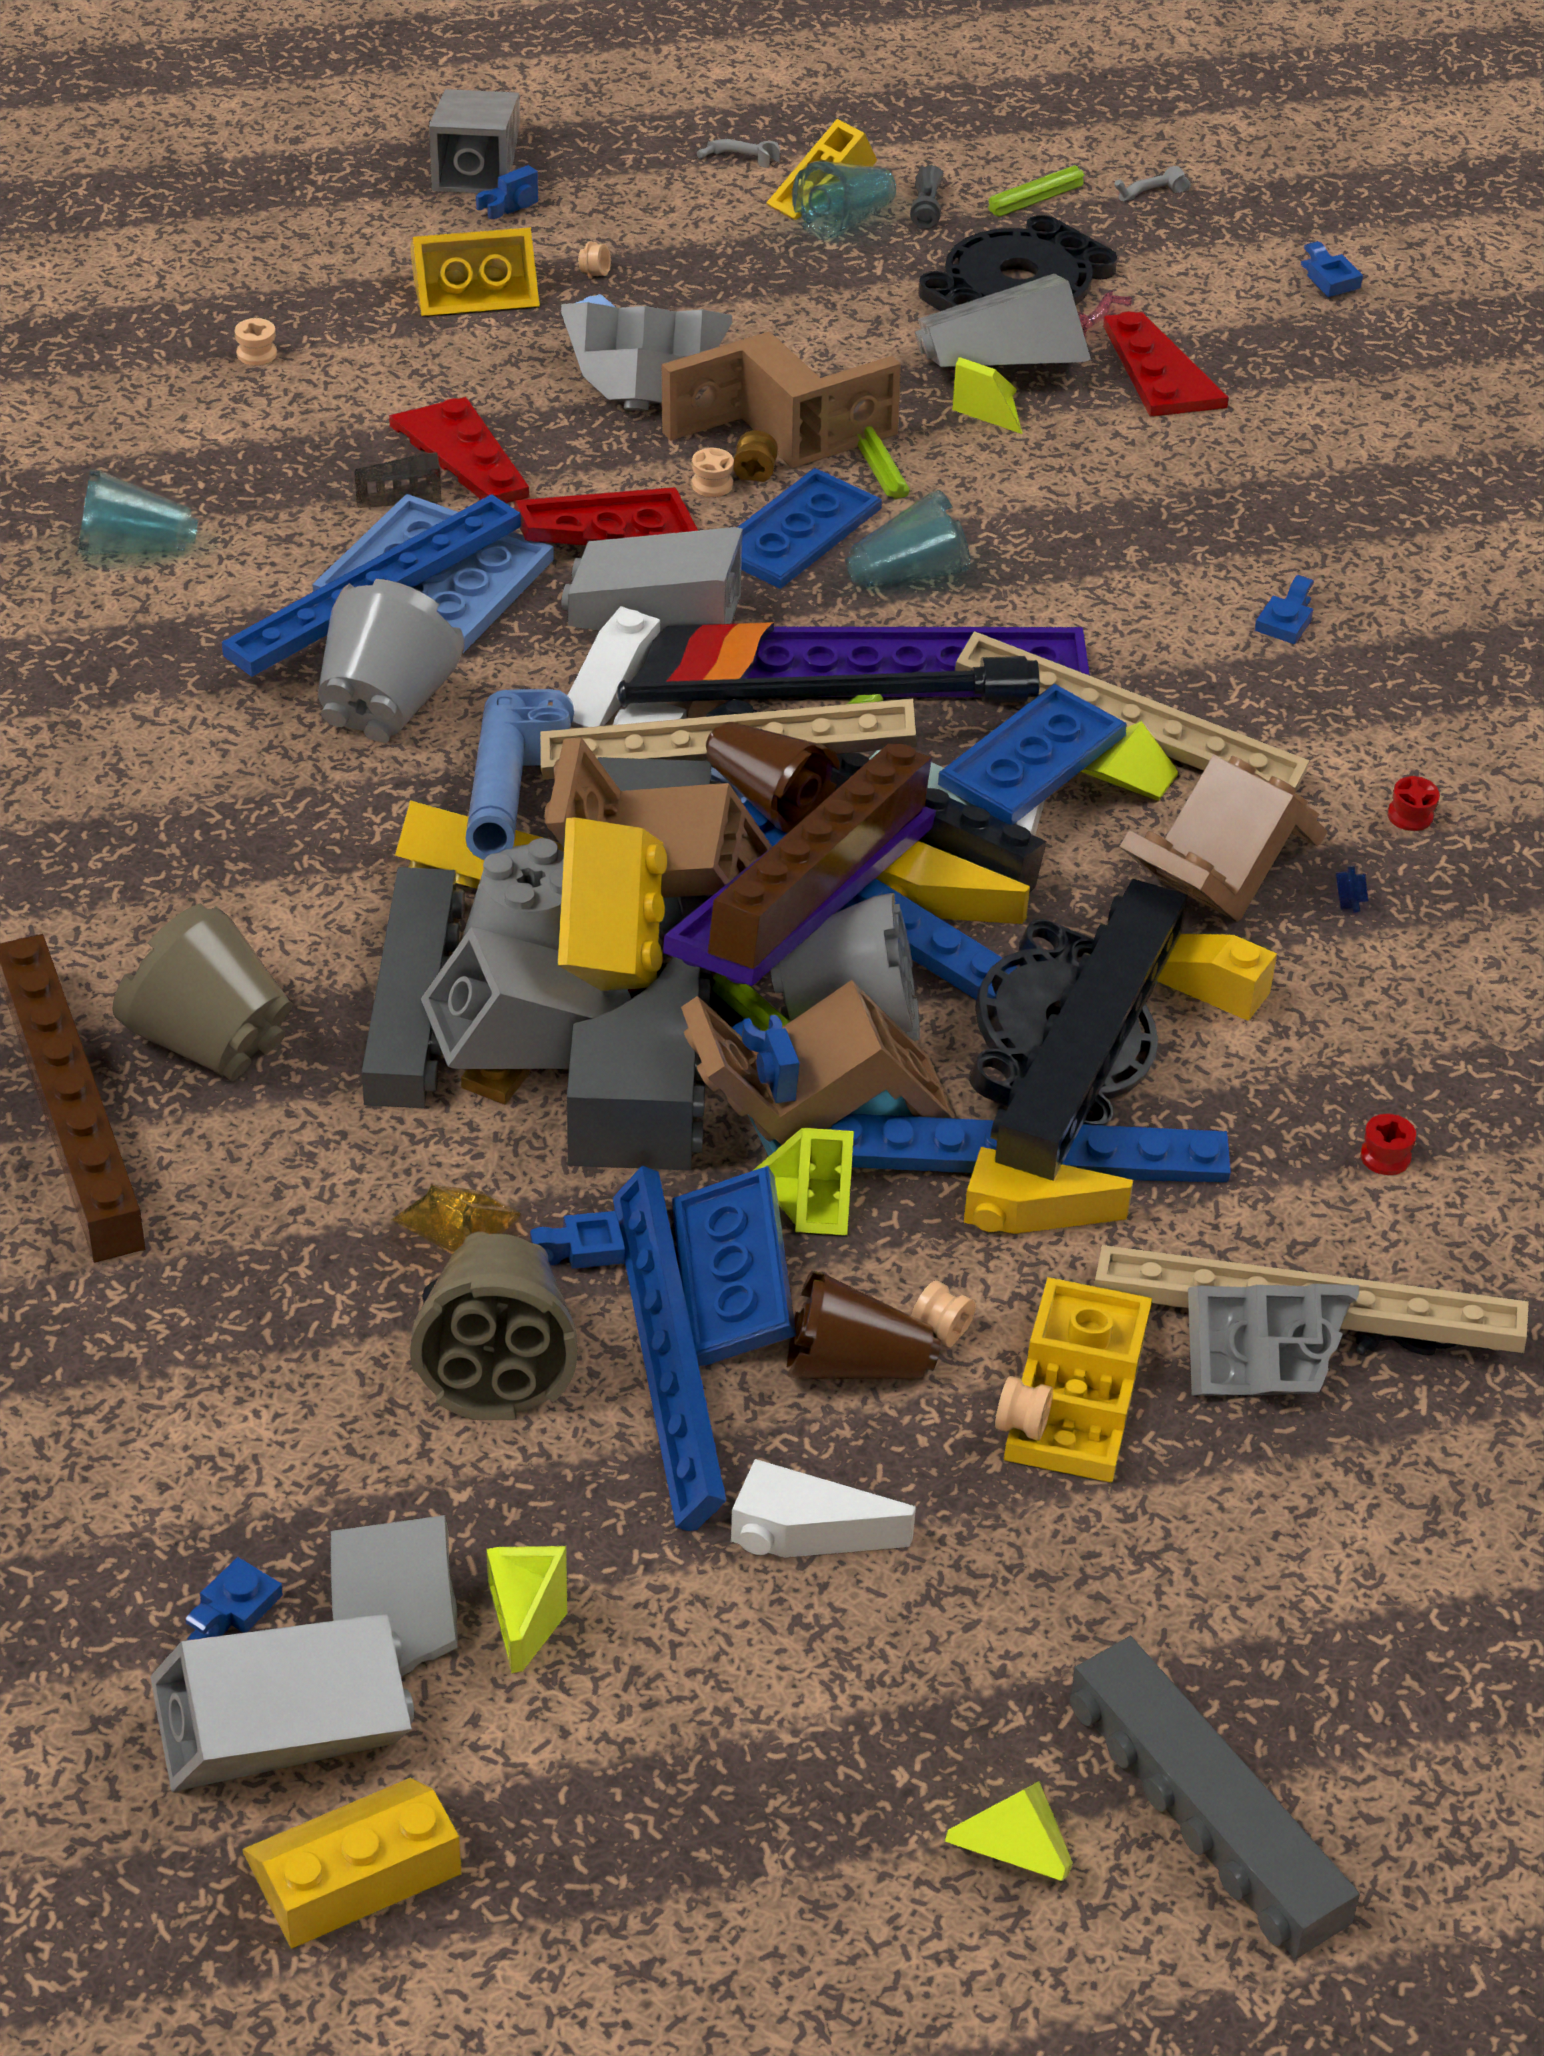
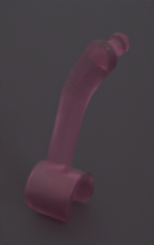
[1078,291,1132,337]

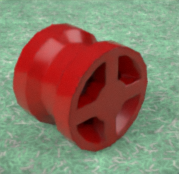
[1387,776,1440,831]
[1360,1113,1416,1176]

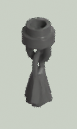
[910,165,944,229]

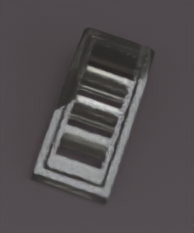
[354,452,441,508]

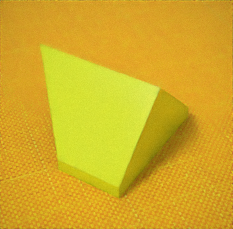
[952,357,1023,434]
[1080,721,1178,801]
[753,1128,854,1235]
[487,1546,567,1673]
[945,1781,1073,1881]

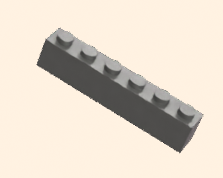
[362,867,465,1108]
[1070,1635,1360,1960]

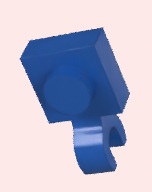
[476,165,538,219]
[1301,241,1363,297]
[1255,575,1314,644]
[742,1015,800,1103]
[530,1211,625,1269]
[186,1557,283,1640]

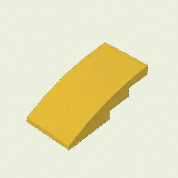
[1004,1277,1152,1483]

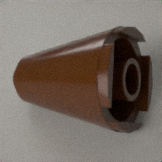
[706,722,840,834]
[786,1270,941,1379]

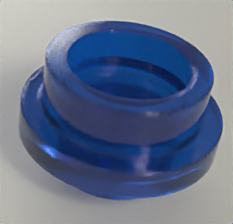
[1336,865,1369,913]

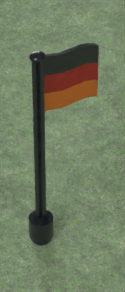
[616,622,1040,707]

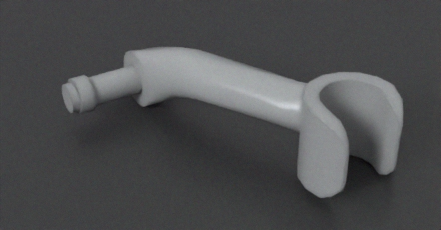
[697,139,780,168]
[1114,166,1191,202]

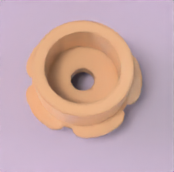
[578,241,611,279]

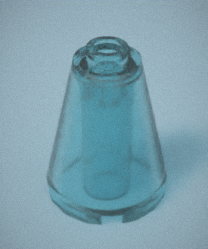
[792,161,896,240]
[77,469,199,556]
[845,490,970,588]

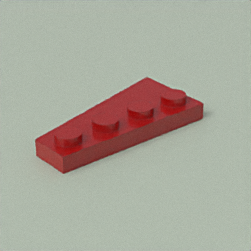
[1103,311,1229,417]
[389,397,529,503]
[514,487,698,545]

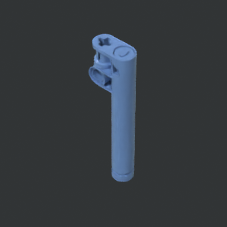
[465,689,574,860]

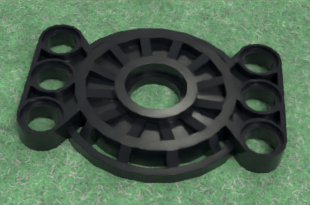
[918,215,1118,311]
[969,919,1158,1126]

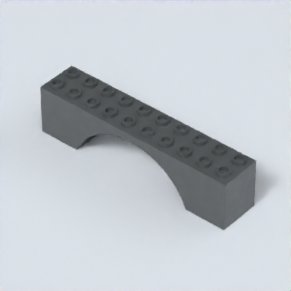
[567,757,720,1171]

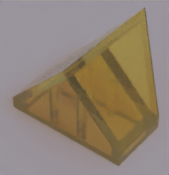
[391,1184,521,1254]

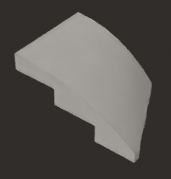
[1188,1284,1359,1396]
[331,1515,458,1676]

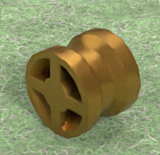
[733,430,778,482]

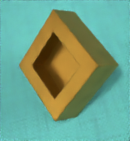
[461,1069,530,1105]

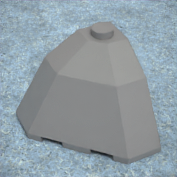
[561,302,732,411]

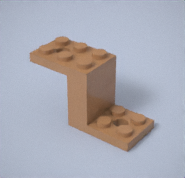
[661,331,901,468]
[545,737,772,898]
[1119,755,1328,922]
[681,980,956,1145]

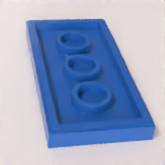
[737,468,882,589]
[938,684,1127,825]
[672,1166,796,1366]

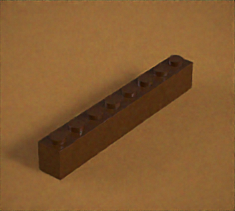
[708,743,932,969]
[0,934,146,1263]

